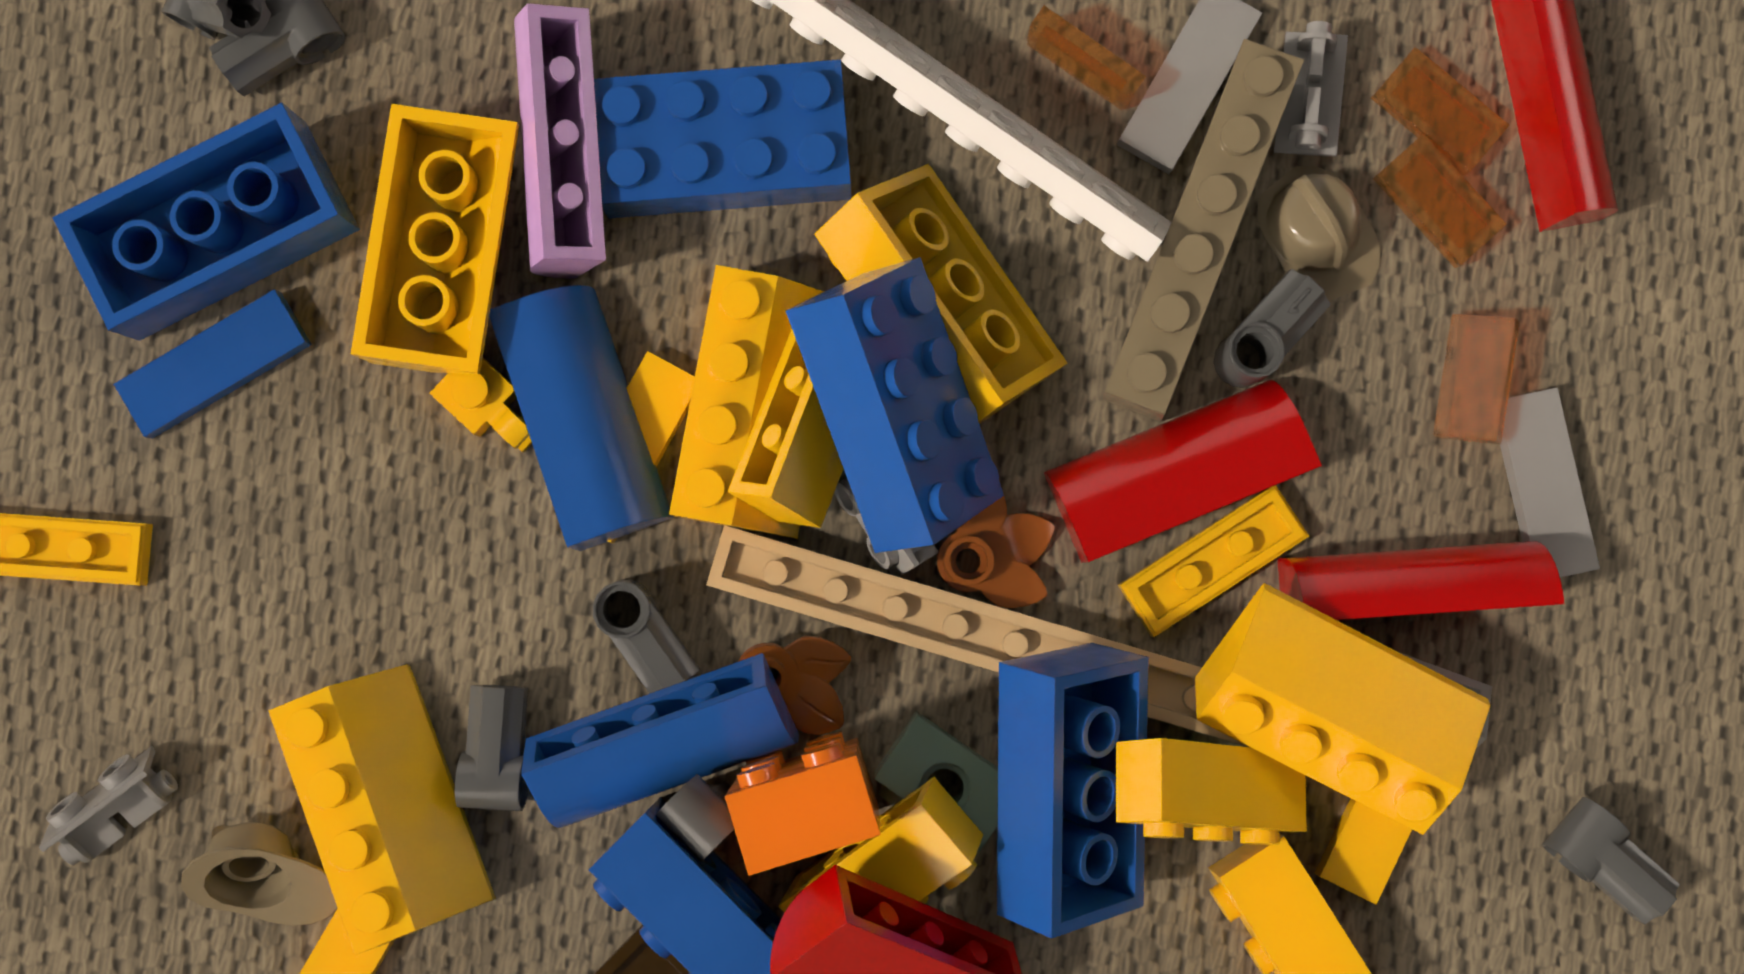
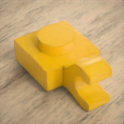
[429,357,532,453]

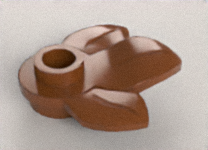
[937,496,1055,608]
[738,636,851,735]

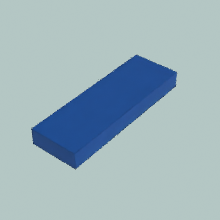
[114,289,312,439]

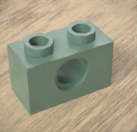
[874,711,998,852]

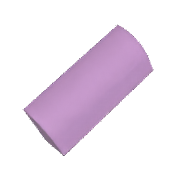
[514,3,606,279]

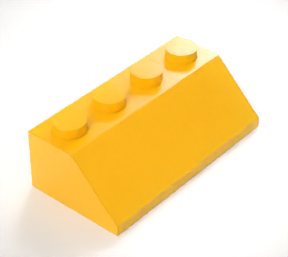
[350,104,520,374]
[814,164,1068,424]
[669,265,824,539]
[1195,583,1490,835]
[268,664,496,956]

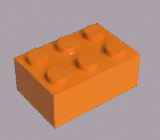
[725,731,881,876]

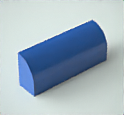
[489,285,674,551]
[521,653,799,828]

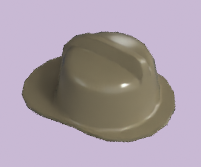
[1257,166,1381,301]
[181,822,337,926]

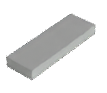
[1116,0,1262,175]
[1490,387,1600,578]

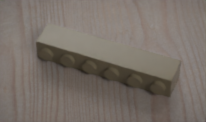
[1103,39,1304,422]

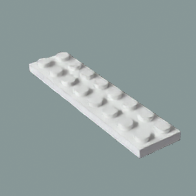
[751,0,1171,262]

